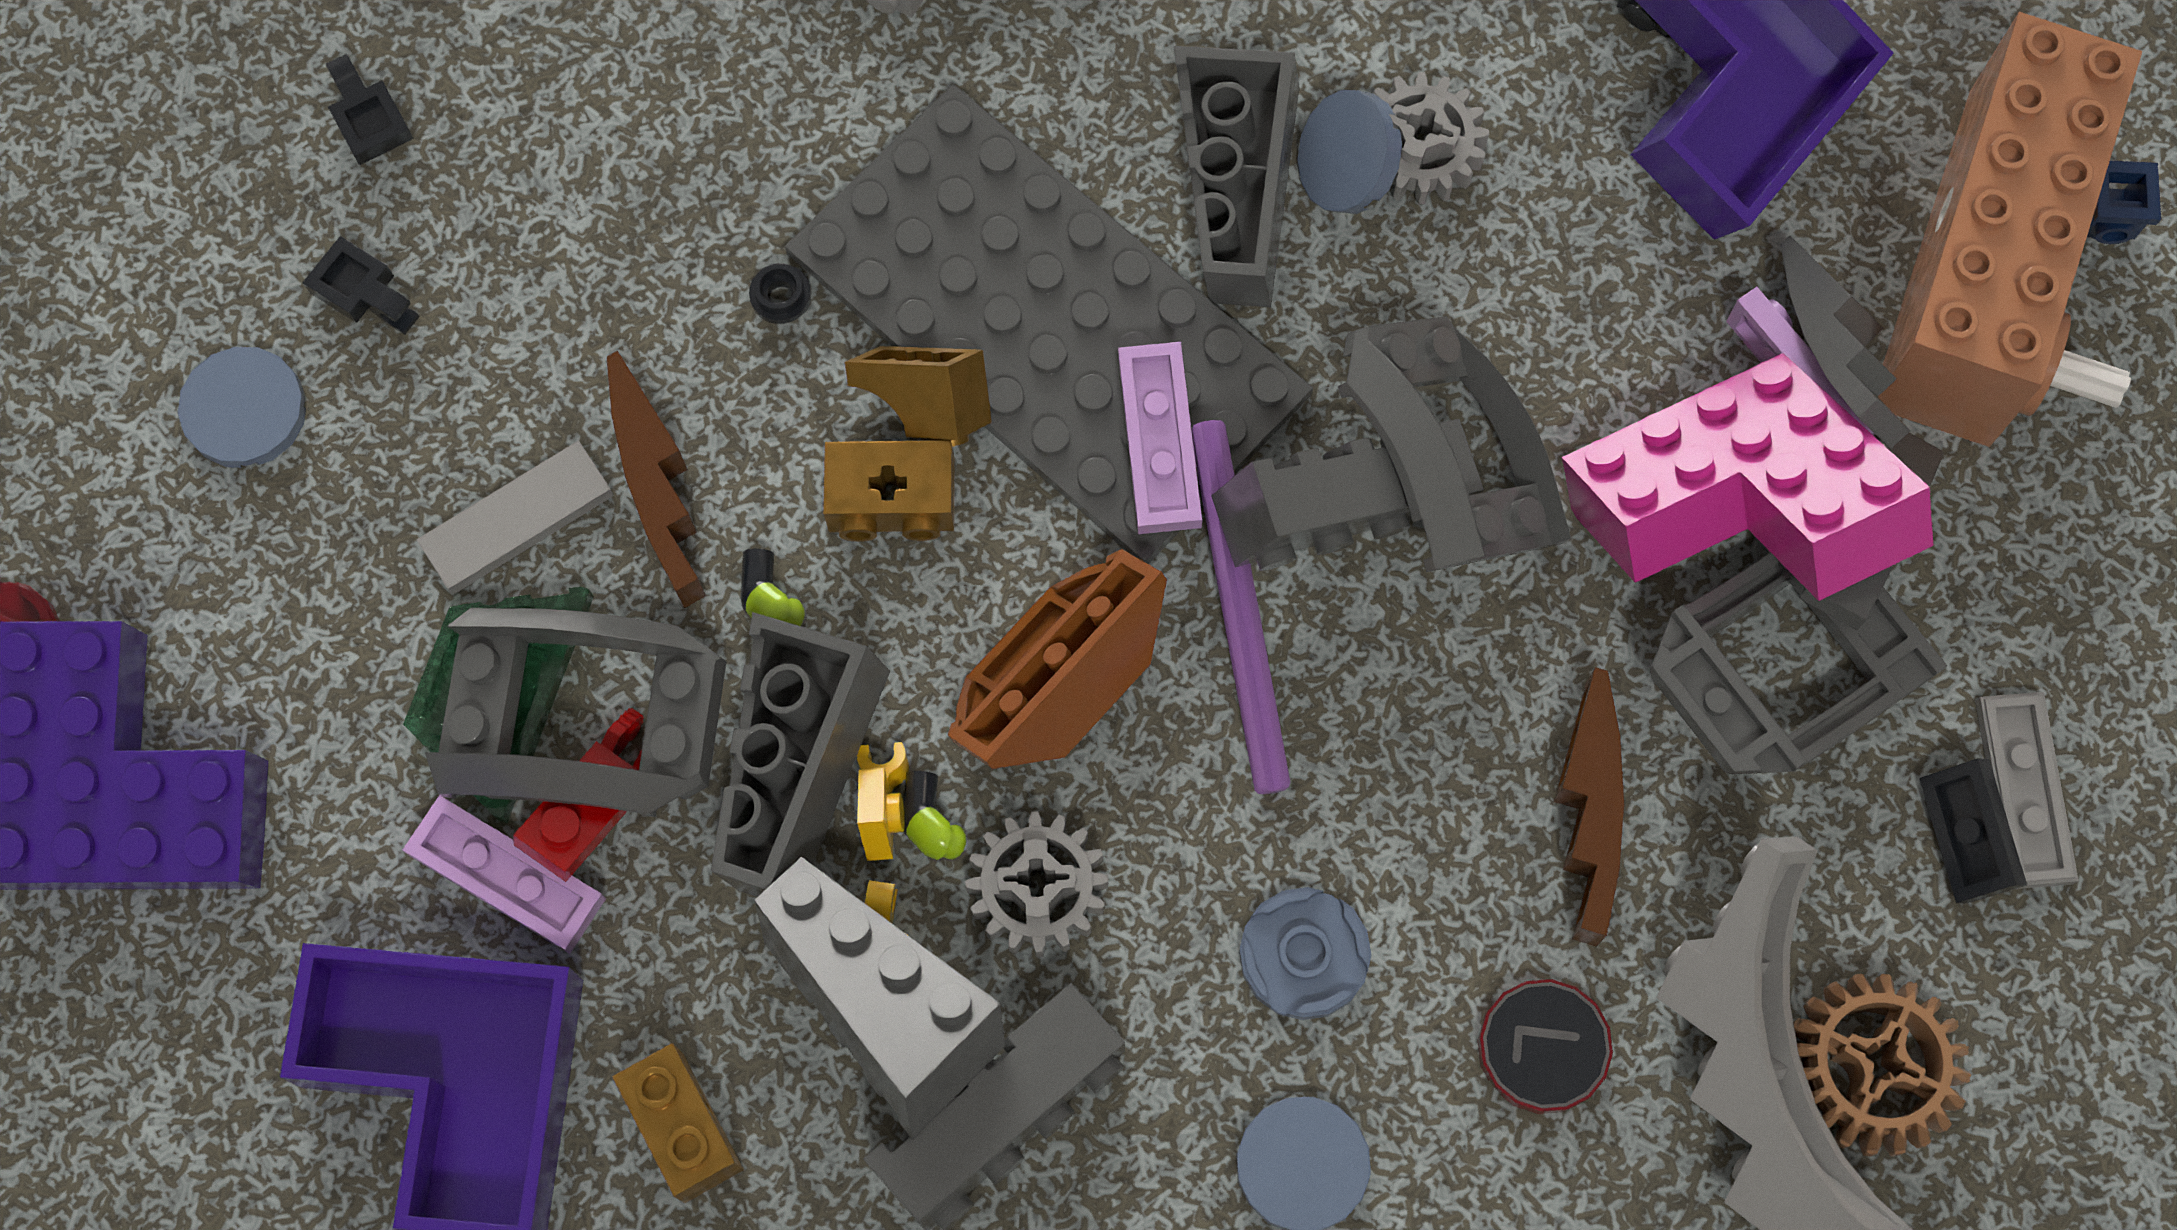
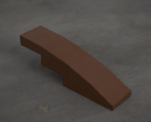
[607,351,706,608]
[1554,667,1624,947]

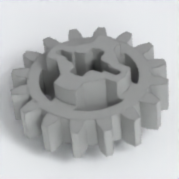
[1373,72,1489,205]
[966,811,1108,957]

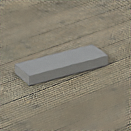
[416,440,614,595]
[1975,692,2079,889]

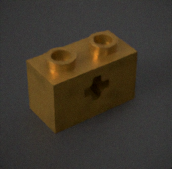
[823,440,955,542]
[612,1043,744,1203]

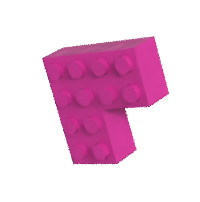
[1562,353,1934,601]

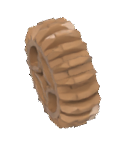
[1793,974,1972,1157]

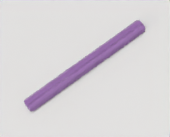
[1191,420,1290,794]

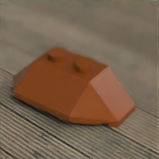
[948,549,1167,769]

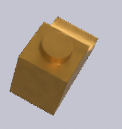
[845,346,992,446]

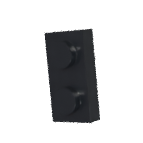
[1919,758,2027,903]

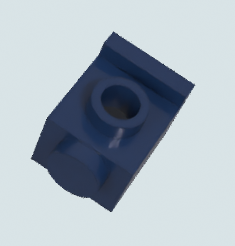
[2087,160,2161,244]

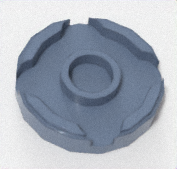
[1297,90,1402,214]
[178,347,306,468]
[1239,887,1371,1020]
[1236,1097,1371,1230]

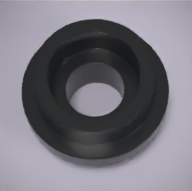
[749,263,811,324]

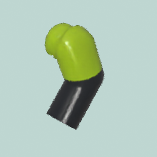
[740,549,805,626]
[903,771,966,860]

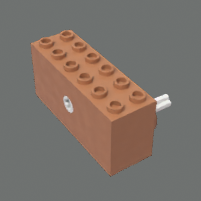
[1878,12,2143,447]

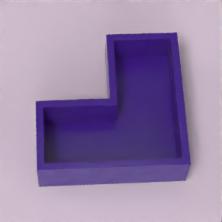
[1630,0,1894,240]
[0,621,268,890]
[280,943,584,1230]

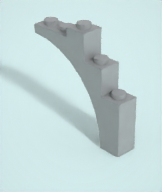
[1656,836,1913,1230]

